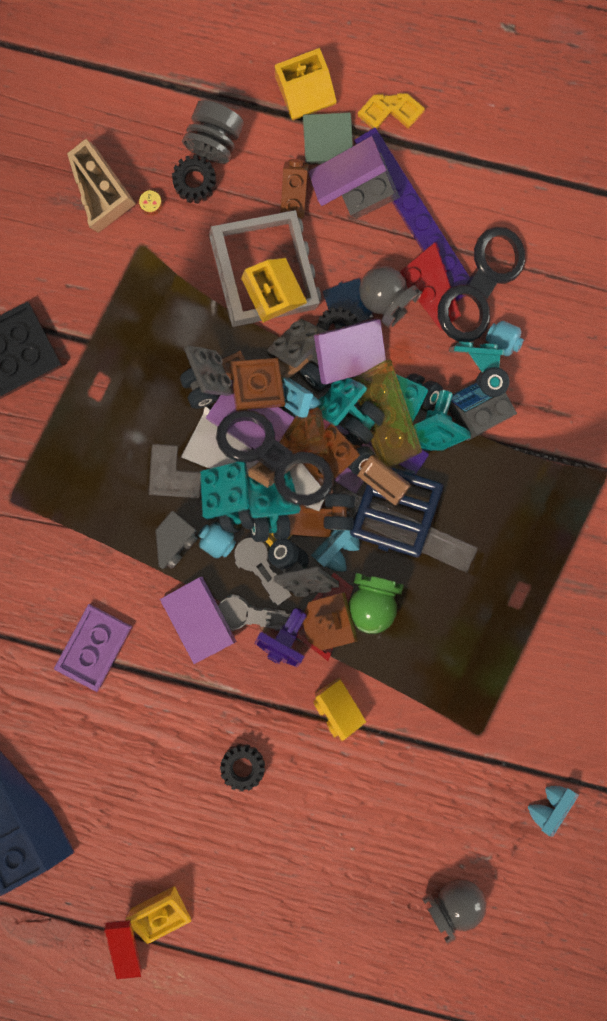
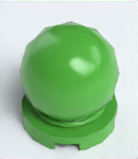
[349,573,403,634]

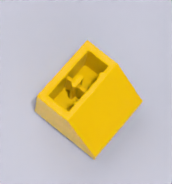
[274,48,337,121]
[241,258,307,323]
[313,677,366,741]

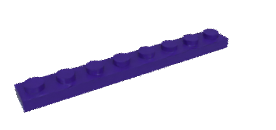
[355,128,470,301]

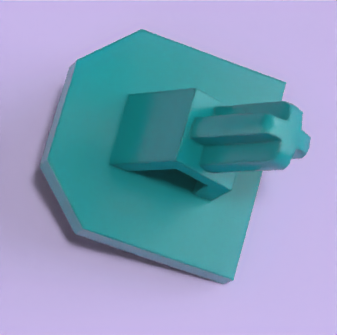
[409,390,471,451]

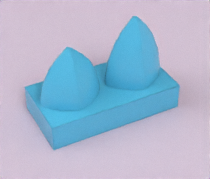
[281,377,321,418]
[311,530,360,572]
[528,786,579,837]

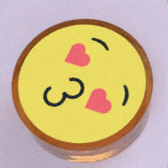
[138,190,163,216]

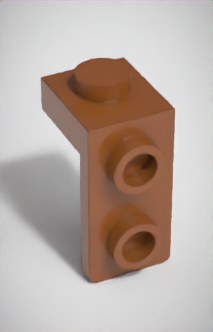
[281,159,308,218]

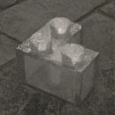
[149,444,201,498]

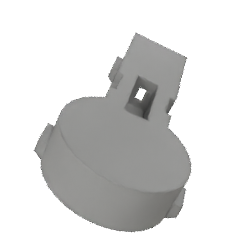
[235,538,292,605]
[218,594,291,632]

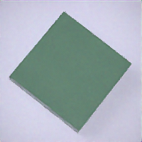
[303,113,353,165]

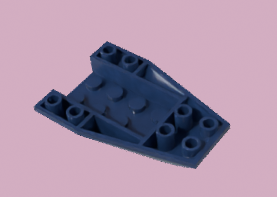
[0,751,75,896]

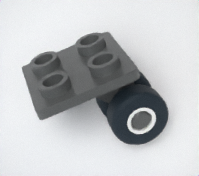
[267,319,327,390]
[180,346,234,409]
[268,539,339,597]

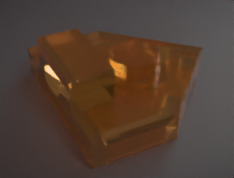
[279,407,329,456]

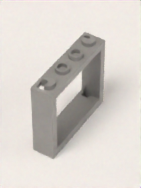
[209,210,321,327]

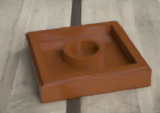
[229,358,285,411]

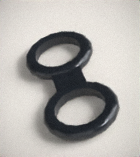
[438,226,526,342]
[216,410,334,506]

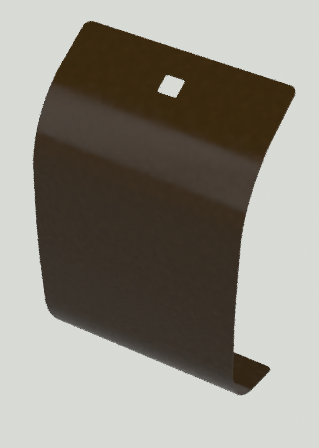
[9,244,607,737]

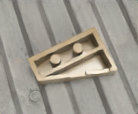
[67,139,136,233]

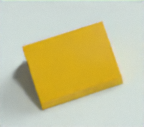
[126,886,191,944]

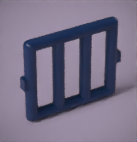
[350,466,444,557]

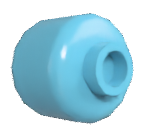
[486,321,524,357]
[198,522,236,558]

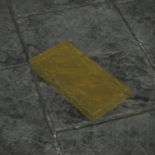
[353,360,422,468]

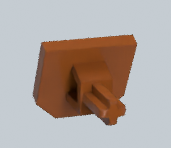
[303,592,358,650]

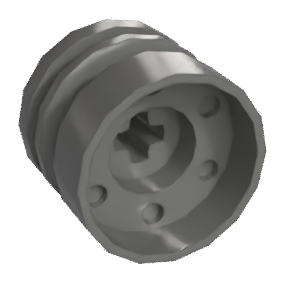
[182,100,244,164]

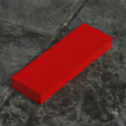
[104,920,142,979]

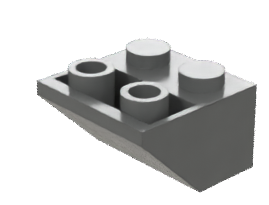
[156,511,198,569]

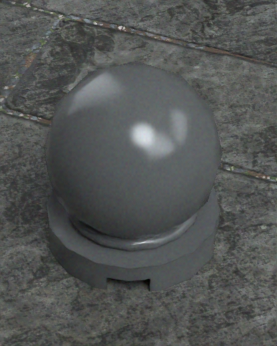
[359,266,422,329]
[422,879,486,944]

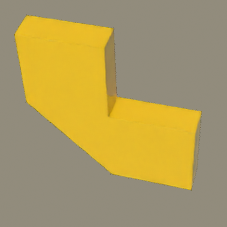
[357,93,425,129]

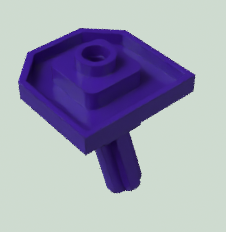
[254,608,306,667]

